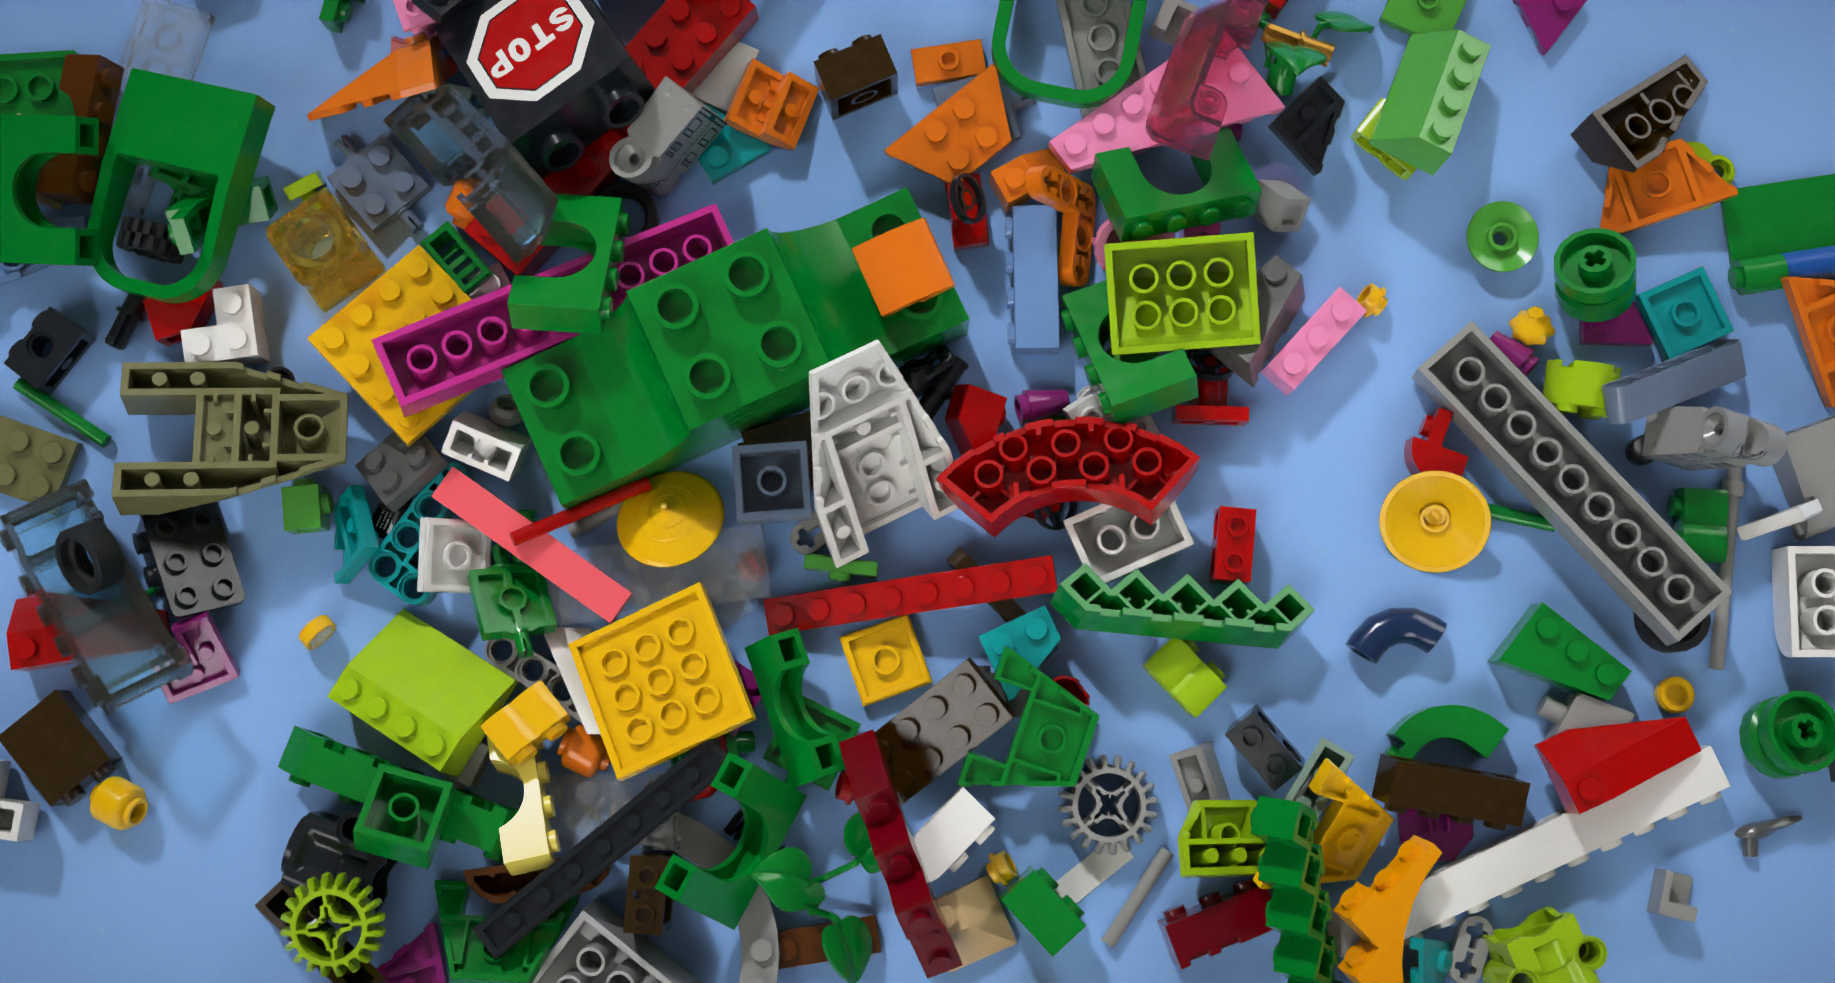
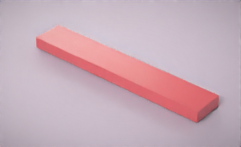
[431,467,633,623]

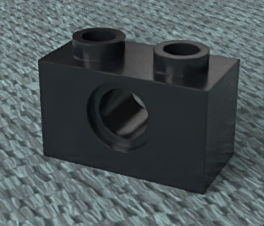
[4,306,96,395]

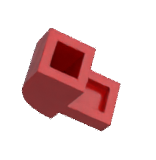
[1404,408,1469,477]

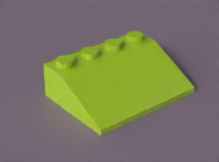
[1104,232,1261,355]
[327,609,518,777]

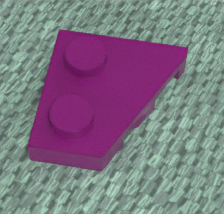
[1512,0,1587,56]
[376,922,449,983]

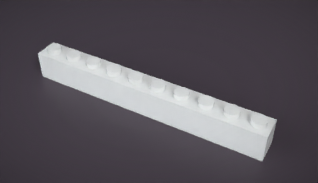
[1404,745,1730,945]

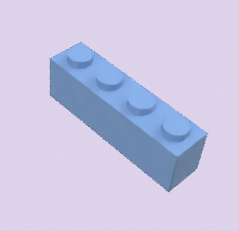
[1005,205,1060,355]

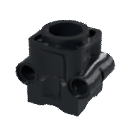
[281,811,399,918]

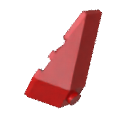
[6,593,173,672]
[1534,717,1702,814]

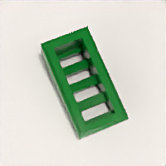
[420,221,494,296]

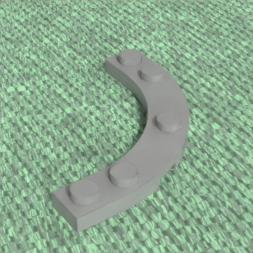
[610,803,780,983]

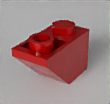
[143,280,224,347]
[945,384,1007,456]

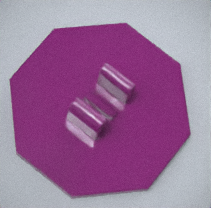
[1397,808,1474,862]

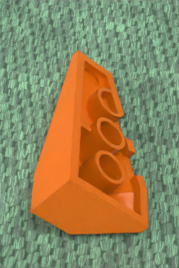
[307,32,452,121]

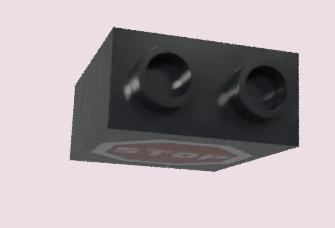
[433,0,656,180]

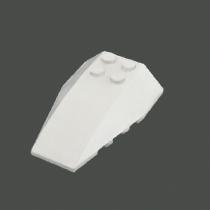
[809,339,959,568]

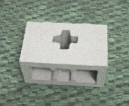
[441,410,531,482]

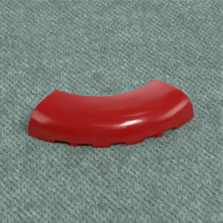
[936,416,1200,538]

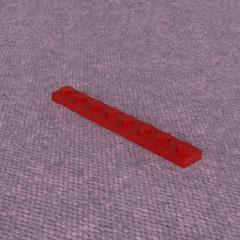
[763,555,1058,635]

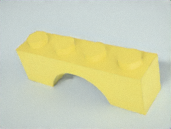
[487,737,560,876]

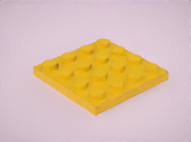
[307,245,475,447]
[568,582,756,781]

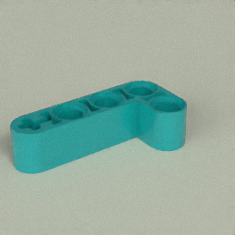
[368,462,475,607]

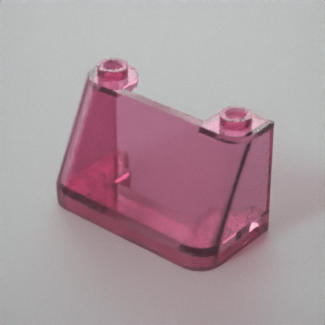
[1145,0,1267,161]

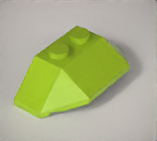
[1177,800,1266,878]

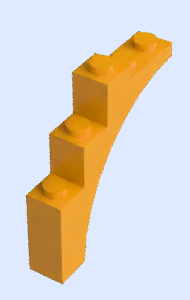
[1333,835,1442,983]

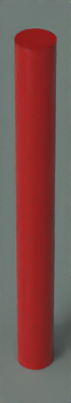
[509,476,651,546]

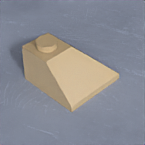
[936,874,1017,973]

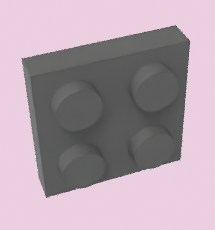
[355,431,449,513]

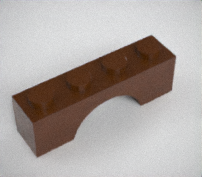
[36,54,124,205]

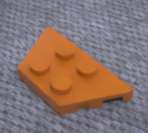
[884,64,1012,184]
[1600,138,1738,235]
[1780,277,1835,408]

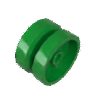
[1554,228,1636,322]
[1739,691,1835,779]

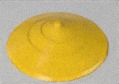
[617,471,724,567]
[1379,471,1491,573]

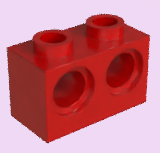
[1208,506,1257,585]

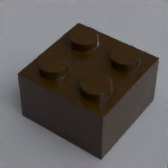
[813,34,898,120]

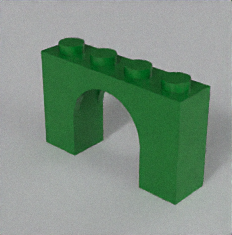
[0,114,99,266]
[1091,127,1262,242]
[507,192,630,335]
[1059,280,1198,424]
[654,752,807,930]

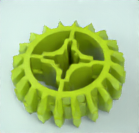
[280,872,386,977]

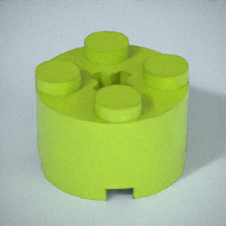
[1543,359,1622,420]

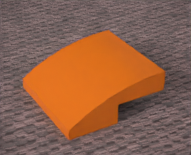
[724,58,819,151]
[852,217,956,317]

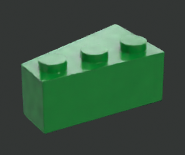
[1487,602,1632,701]

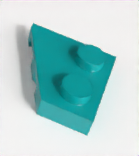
[698,104,772,185]
[334,485,379,584]
[978,605,1061,702]
[1409,936,1453,983]

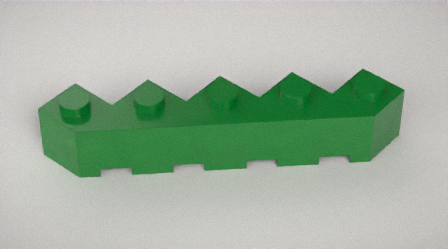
[1050,563,1315,649]
[278,725,519,863]
[1250,796,1342,983]

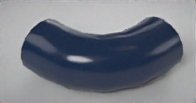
[1345,608,1447,664]

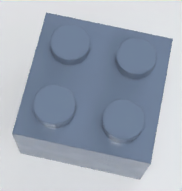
[732,441,813,525]

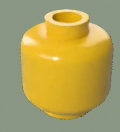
[90,776,148,831]

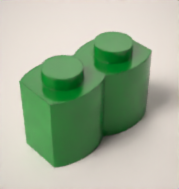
[1668,487,1729,564]

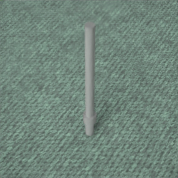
[1709,467,1745,670]

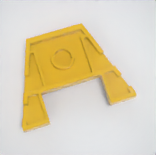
[1252,758,1394,889]

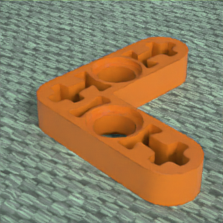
[1025,165,1097,287]

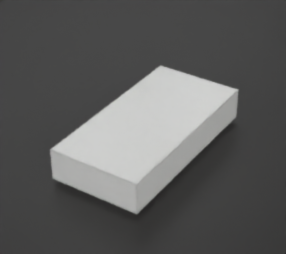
[1737,499,1823,541]

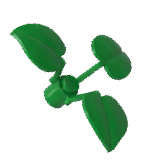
[1205,3,1375,96]
[749,812,881,983]

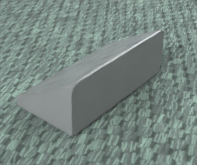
[1169,742,1231,811]

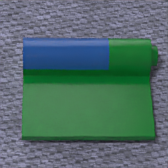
[1720,174,1835,295]

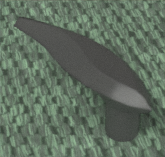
[1734,815,1803,857]

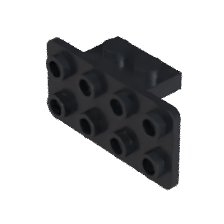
[132,502,245,619]

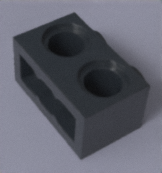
[1225,704,1305,792]

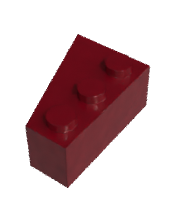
[1157,878,1273,970]

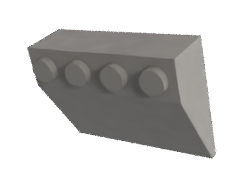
[533,897,702,983]

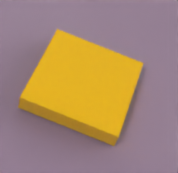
[839,614,932,707]

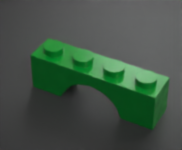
[744,628,845,788]

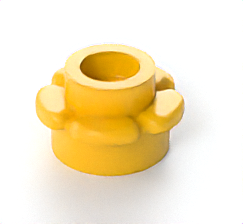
[1356,283,1388,318]
[986,850,1018,886]

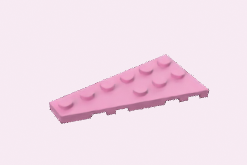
[1048,24,1285,174]

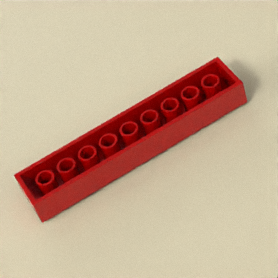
[464,0,759,276]

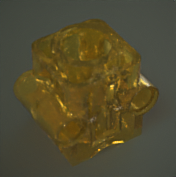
[265,187,386,313]

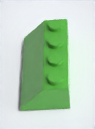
[1369,30,1491,176]

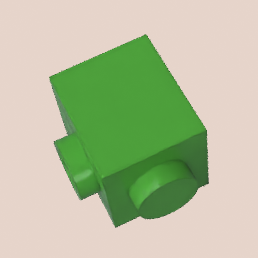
[281,479,334,534]

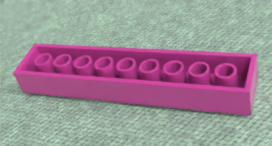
[372,203,734,418]

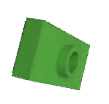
[803,553,879,582]

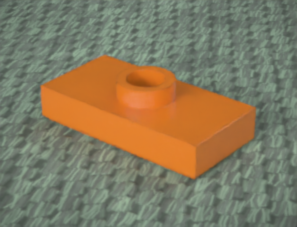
[911,39,986,87]

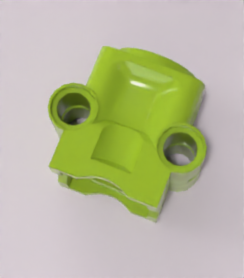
[1481,906,1608,983]

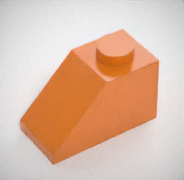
[989,148,1065,213]

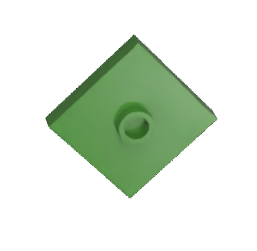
[1379,0,1466,35]

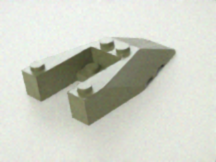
[112,362,349,515]

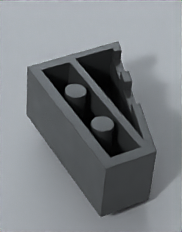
[1204,255,1305,388]

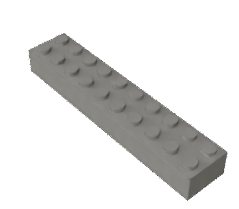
[1411,321,1733,646]

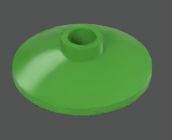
[1466,201,1539,272]

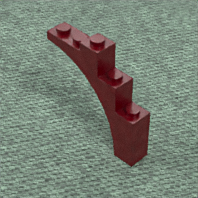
[838,729,963,979]

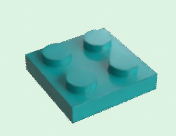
[1635,266,1735,361]

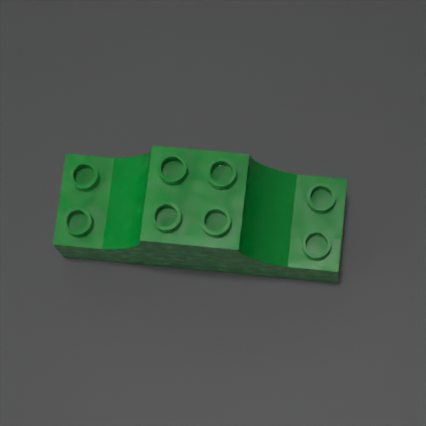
[501,187,970,509]

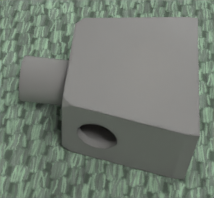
[1536,693,1635,739]

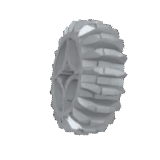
[1058,755,1158,855]

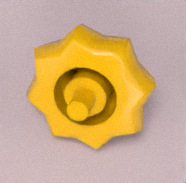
[1509,306,1555,346]

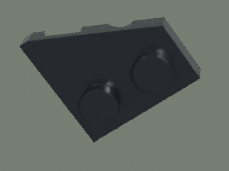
[1267,76,1345,176]

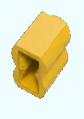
[480,680,571,766]

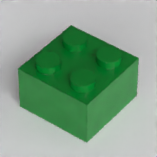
[353,763,453,869]
[998,866,1086,957]

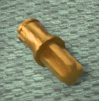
[1261,23,1335,67]

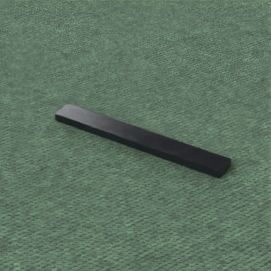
[472,739,727,959]

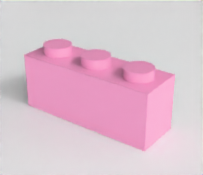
[1261,287,1367,396]

